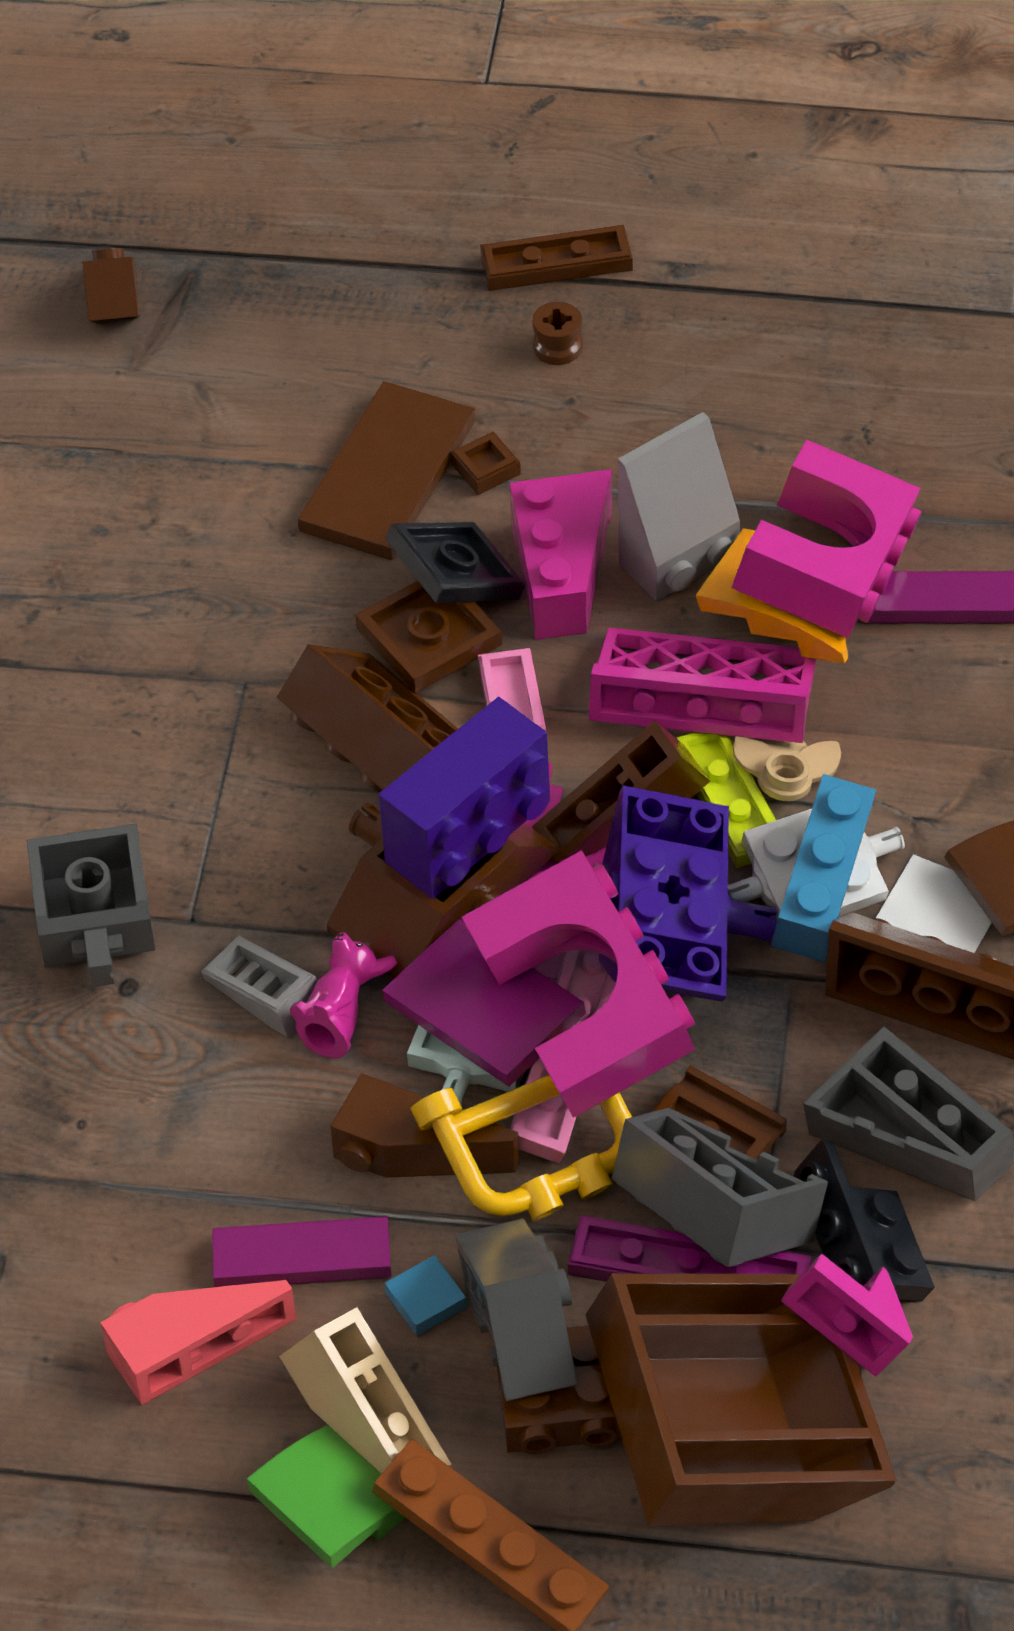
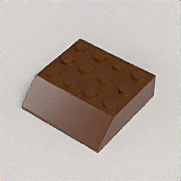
[585,1273,897,1525]

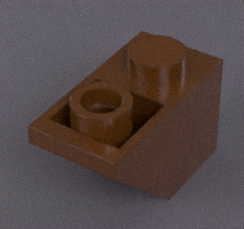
[82,248,140,321]

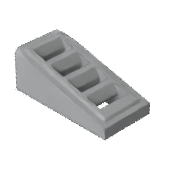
[201,936,317,1038]

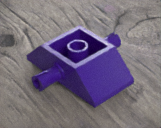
[599,785,777,1002]

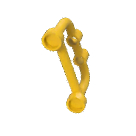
[410,1075,632,1221]

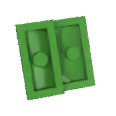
[247,1425,406,1568]

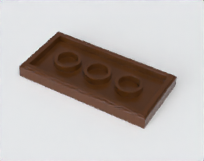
[298,381,475,560]

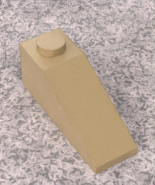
[279,1307,451,1474]

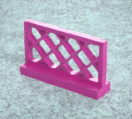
[589,627,817,743]

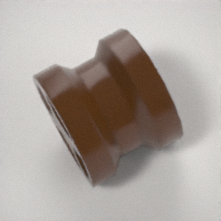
[532,302,583,365]

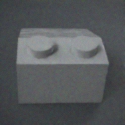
[618,412,740,602]

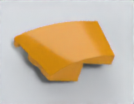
[695,528,848,664]

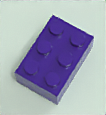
[378,696,550,899]

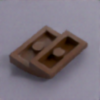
[944,820,1014,936]

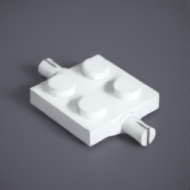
[728,809,905,919]

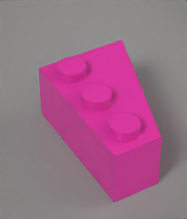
[510,469,612,640]

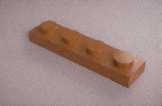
[372,1438,610,1631]

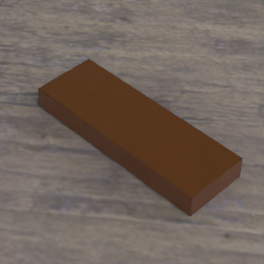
[480,225,633,291]

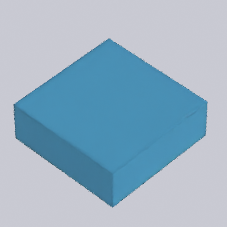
[385,1255,467,1336]

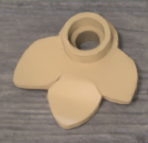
[733,736,841,801]

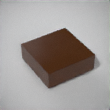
[450,431,521,495]

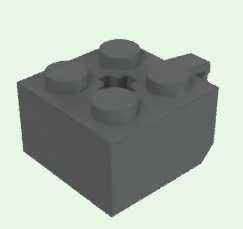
[26,823,155,987]

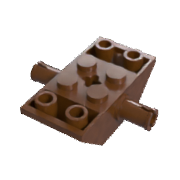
[327,803,557,979]

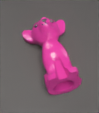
[290,932,397,1059]

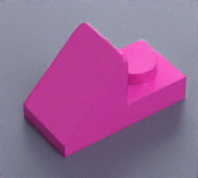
[781,1253,913,1377]

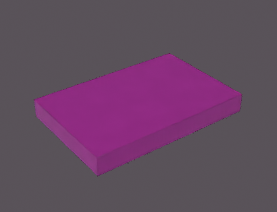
[382,919,586,1087]

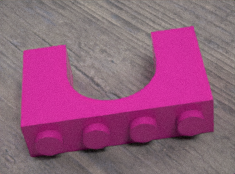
[731,440,922,639]
[462,850,696,1118]

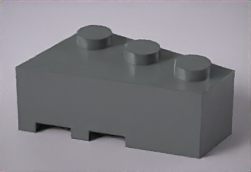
[455,1218,577,1401]

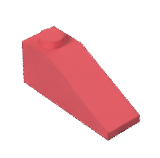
[100,1280,296,1405]

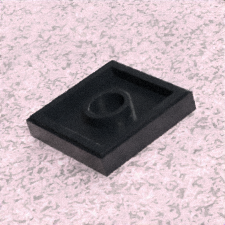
[385,522,526,603]

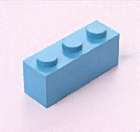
[771,774,877,963]

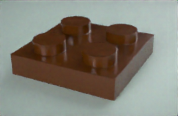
[355,580,502,693]

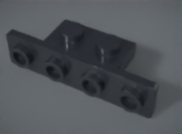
[794,1141,935,1301]

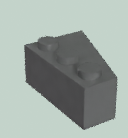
[803,1026,1014,1201]
[612,1108,828,1267]

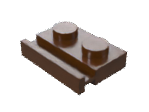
[652,1065,787,1160]

